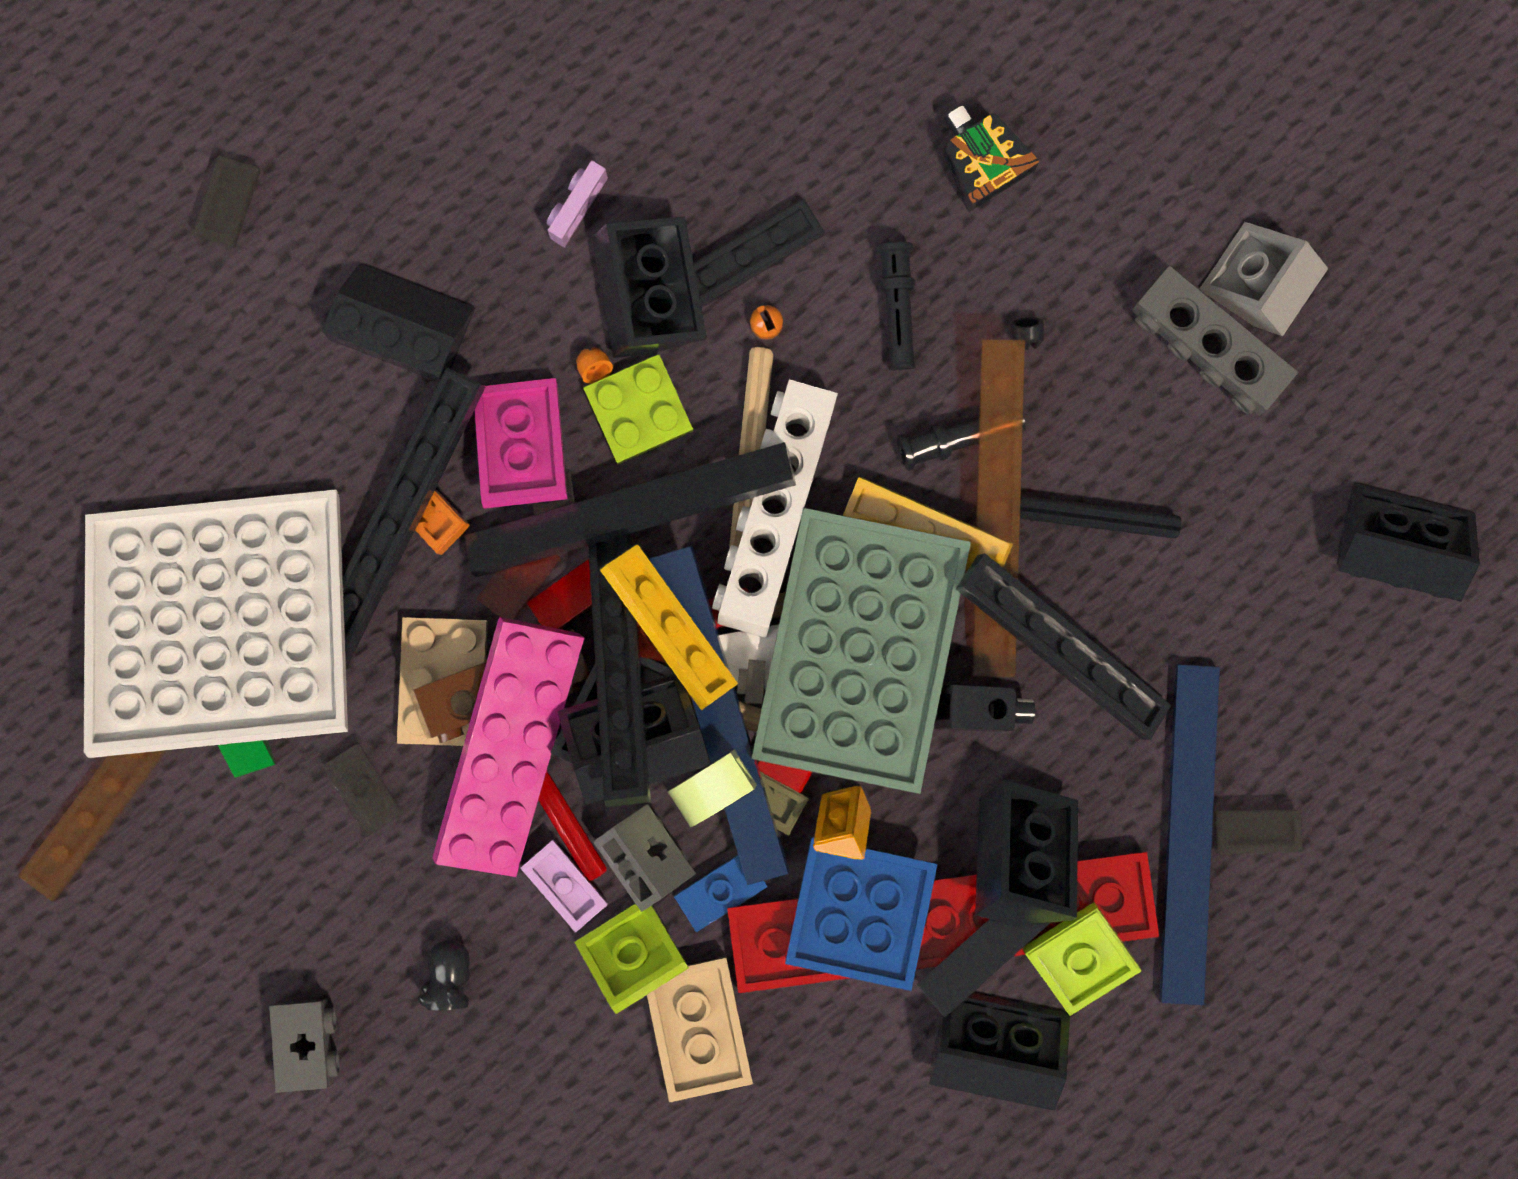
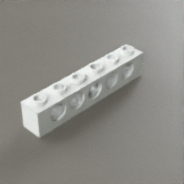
[712,379,838,638]

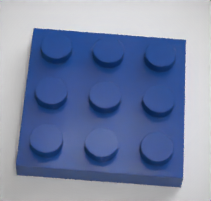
[785,837,938,991]

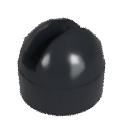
[1010,317,1045,350]

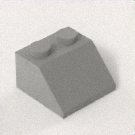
[1200,222,1328,336]

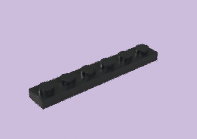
[956,553,1171,740]

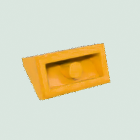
[813,785,871,860]

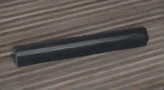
[1016,496,1181,539]

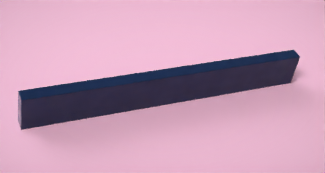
[650,546,790,885]
[1159,665,1220,1005]

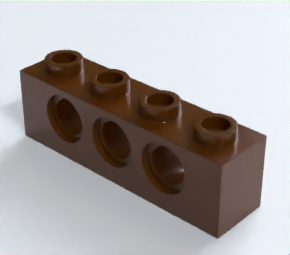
[409,630,589,743]

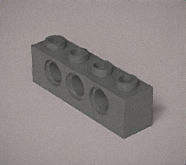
[1132,265,1299,416]

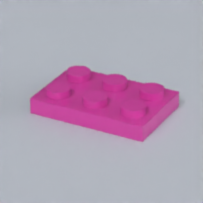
[475,378,568,509]

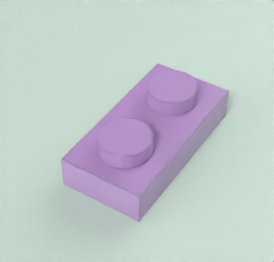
[546,160,608,248]
[521,840,609,932]

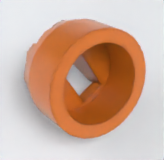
[750,305,783,339]
[576,347,613,384]

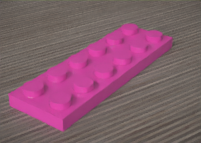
[432,617,584,877]

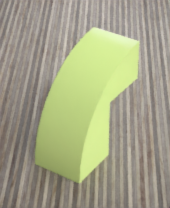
[668,749,758,827]

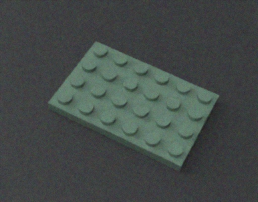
[751,508,971,794]

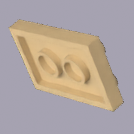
[397,617,488,746]
[647,957,753,1102]

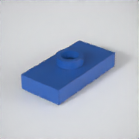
[674,855,768,932]

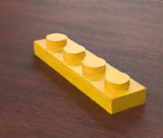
[843,477,1013,571]
[600,544,738,710]

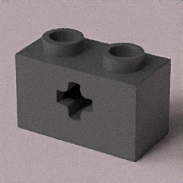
[593,804,696,912]
[269,998,340,1093]

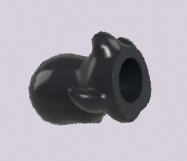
[417,940,470,1010]

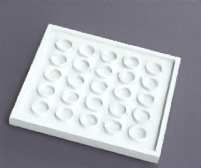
[84,490,348,758]

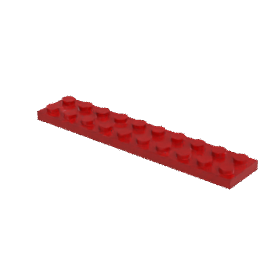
[727,852,1159,993]

